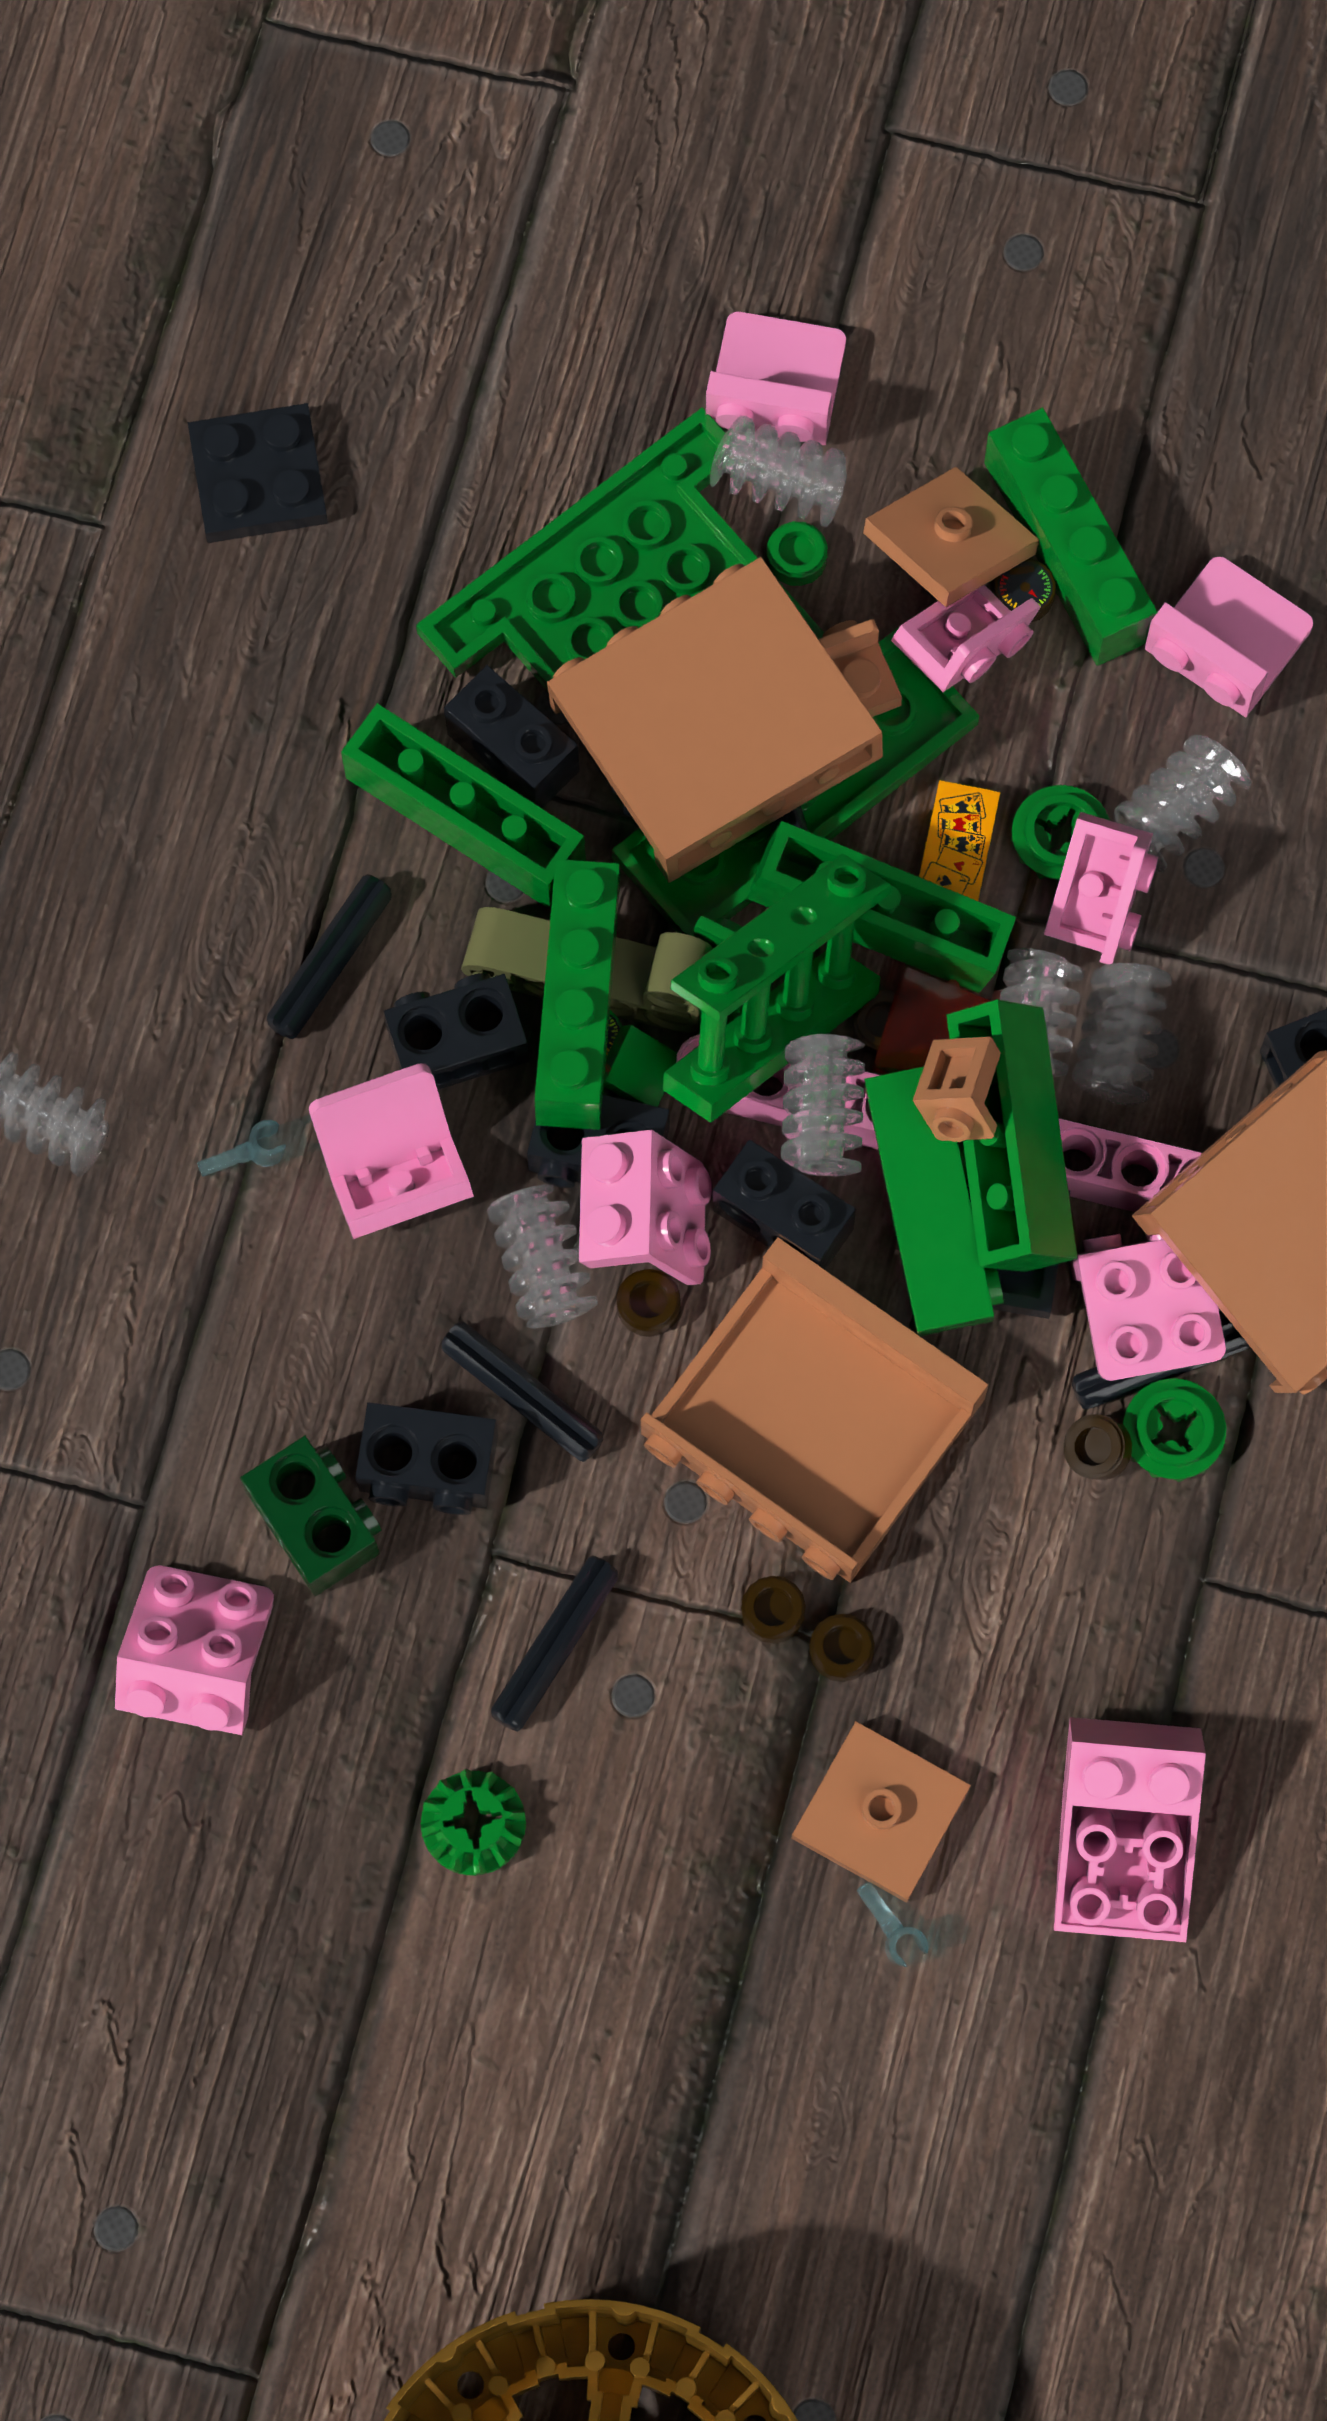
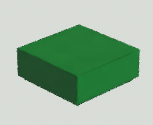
[604,1025,677,1107]

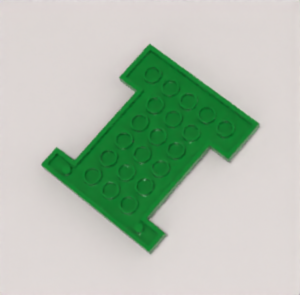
[416,407,979,937]

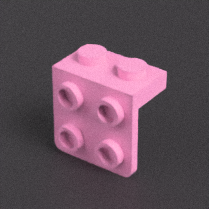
[706,312,846,446]
[1145,557,1313,718]
[309,1063,474,1239]
[579,1130,712,1285]
[1069,1233,1226,1381]
[115,1565,274,1735]

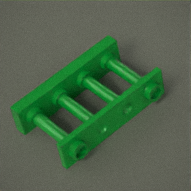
[663,853,891,1123]

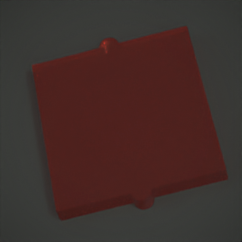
[872,967,990,1075]

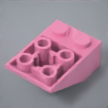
[1054,1717,1206,1942]

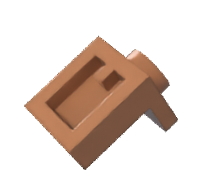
[819,619,902,717]
[913,1036,1001,1142]

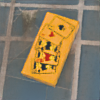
[919,780,1000,901]

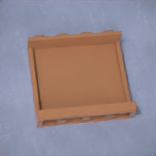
[547,557,883,883]
[1132,1050,1327,1395]
[641,1237,989,1583]

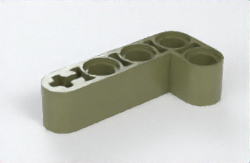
[461,907,714,1033]

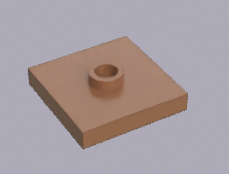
[863,467,1039,607]
[791,1721,971,1903]

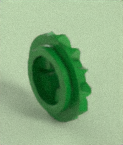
[1011,785,1110,880]
[1123,1378,1226,1482]
[421,1769,526,1876]

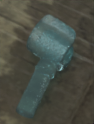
[197,1120,286,1177]
[857,1881,928,1967]

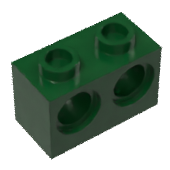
[240,1435,382,1597]

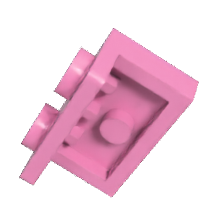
[891,585,1041,692]
[1044,812,1159,966]

